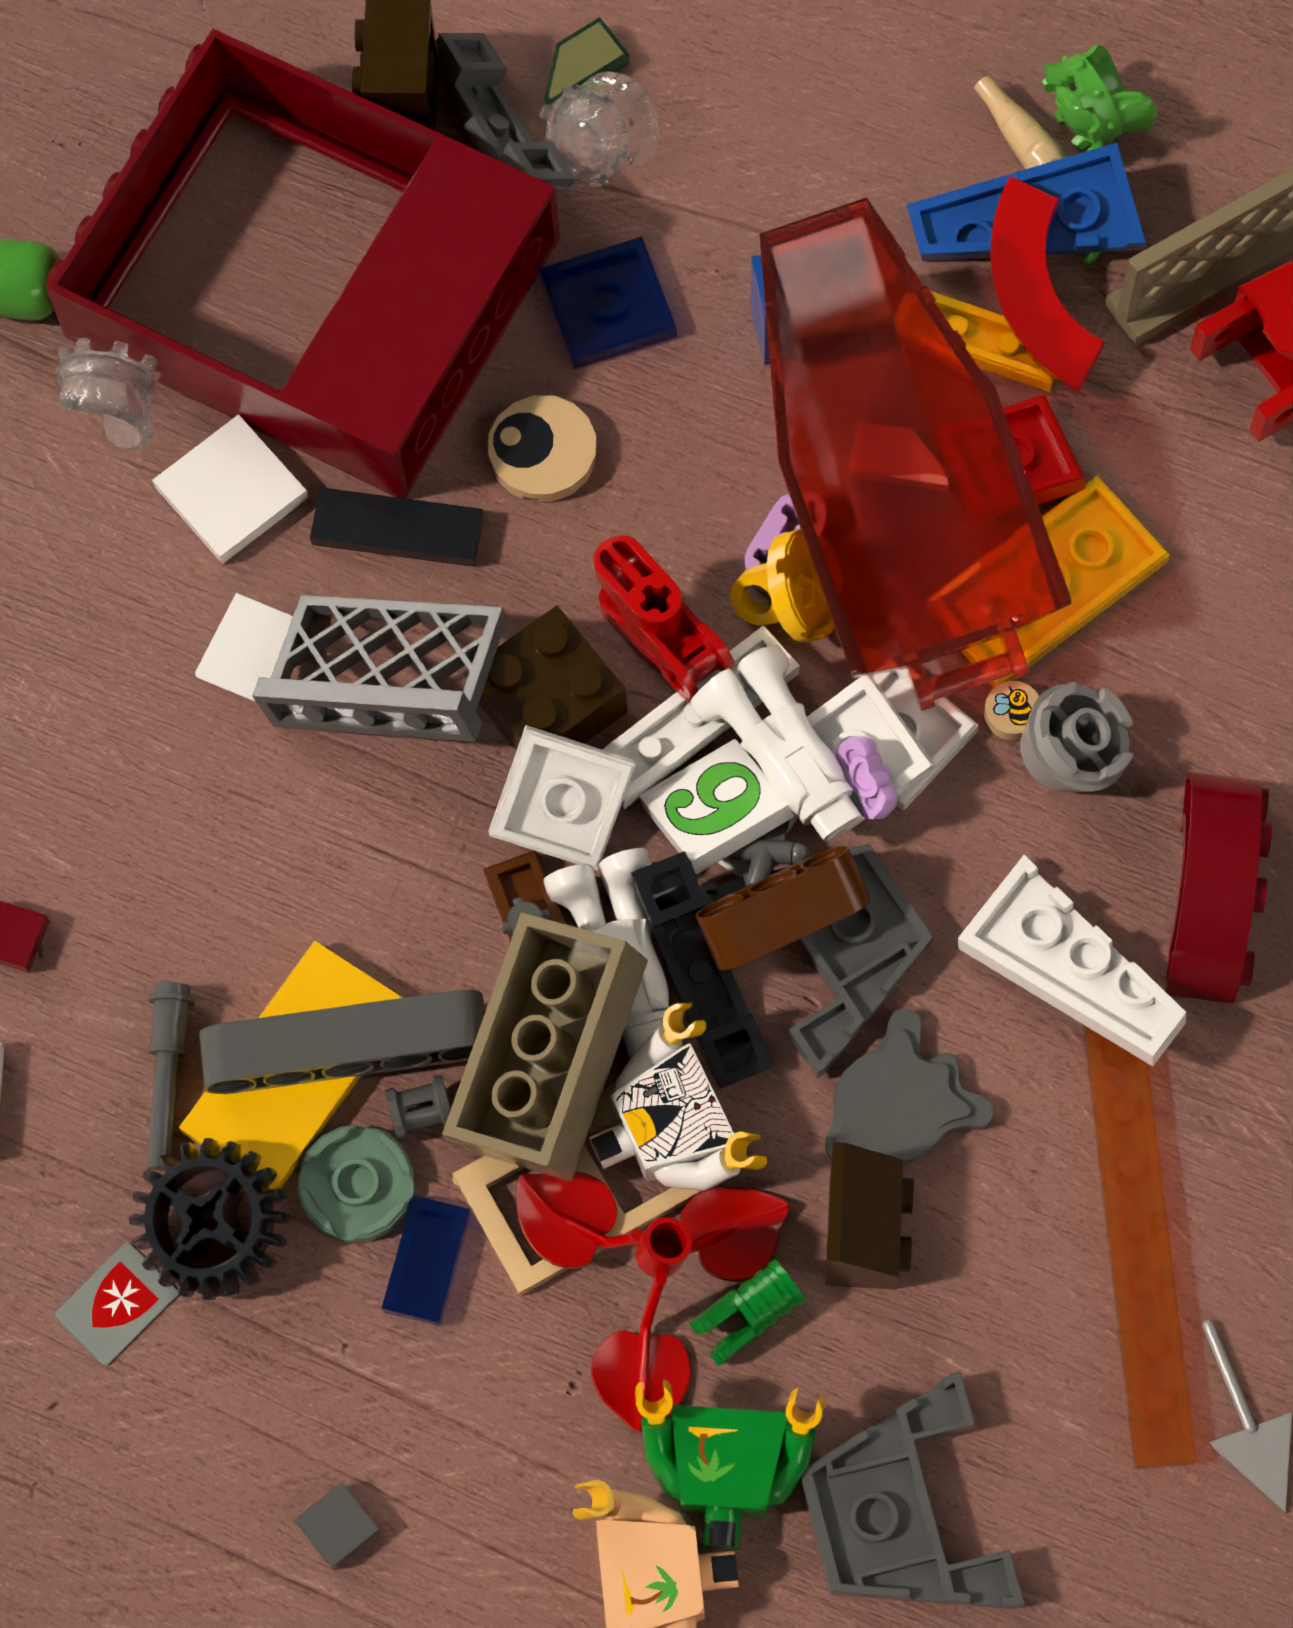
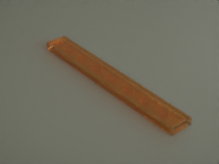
[1082,1024,1197,1470]

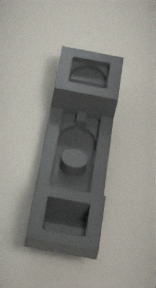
[436,33,576,187]

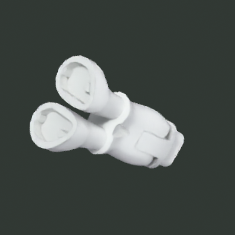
[690,645,862,841]
[543,848,669,1059]

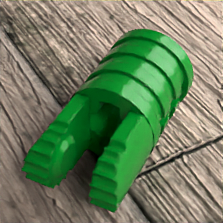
[689,1259,806,1366]

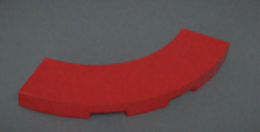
[990,176,1105,394]

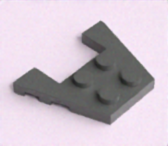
[700,844,933,1078]
[800,1372,1025,1609]

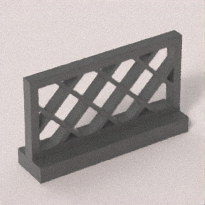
[252,595,508,742]

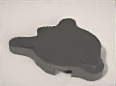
[825,1009,994,1166]

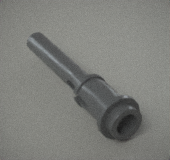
[147,982,195,1171]

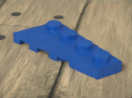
[907,143,1147,261]

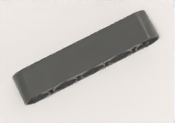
[199,990,485,1094]

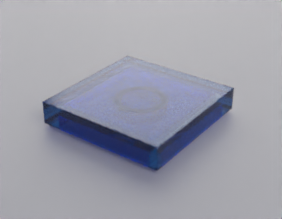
[539,236,677,369]

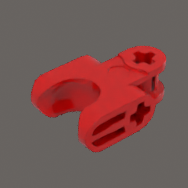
[593,535,735,701]

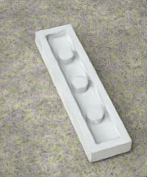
[602,625,800,809]

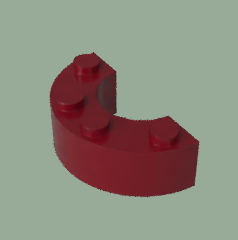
[1165,772,1272,1003]

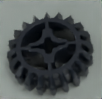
[128,1138,290,1300]

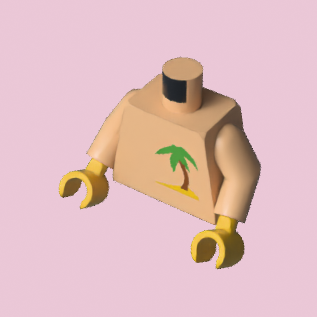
[573,1480,739,1628]

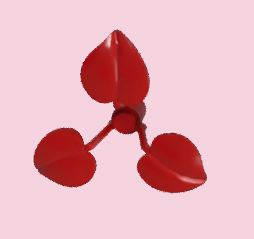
[516,1171,789,1433]

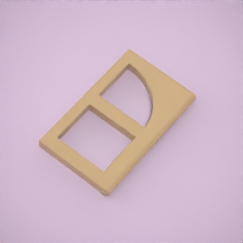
[452,1083,726,1296]

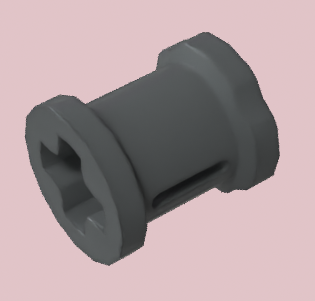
[385,1075,451,1140]

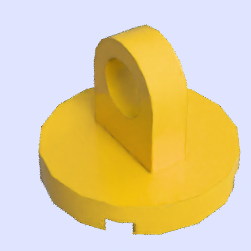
[730,529,838,643]

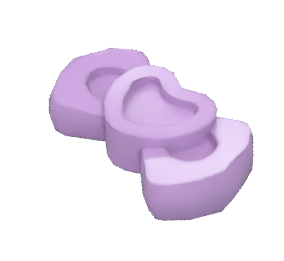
[836,736,898,819]

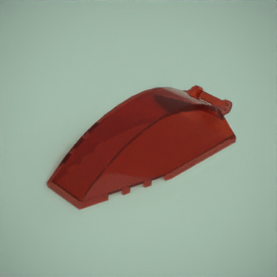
[759,197,1072,711]

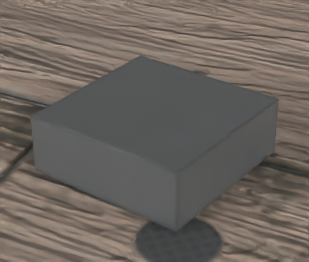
[294,1482,381,1571]

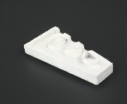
[958,855,1186,1066]

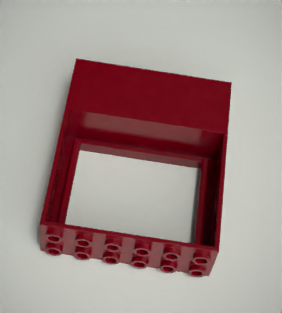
[46,28,560,498]

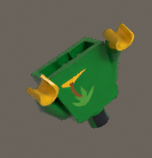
[635,1380,825,1551]

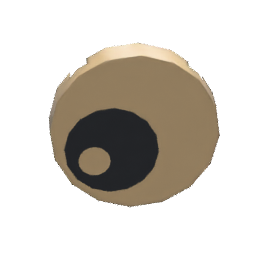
[488,395,597,502]

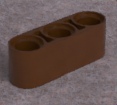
[696,845,871,971]

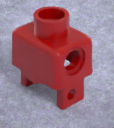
[1190,259,1293,442]

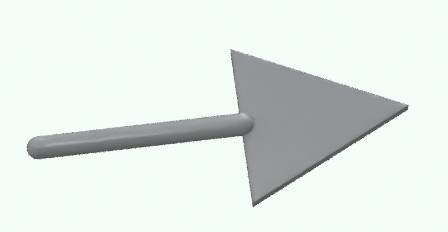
[1202,1320,1292,1514]

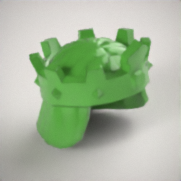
[1042,45,1158,152]

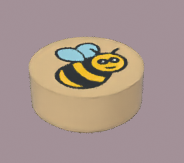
[984,681,1039,741]

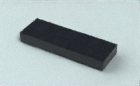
[310,487,484,567]

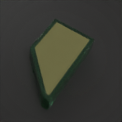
[544,17,630,114]

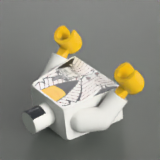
[589,1003,767,1191]

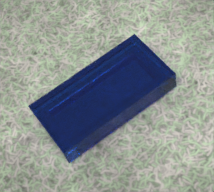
[381,1195,471,1326]

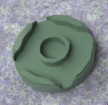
[298,1125,415,1243]

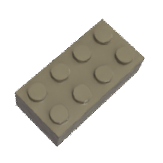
[442,912,648,1182]

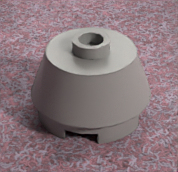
[1020,682,1133,792]

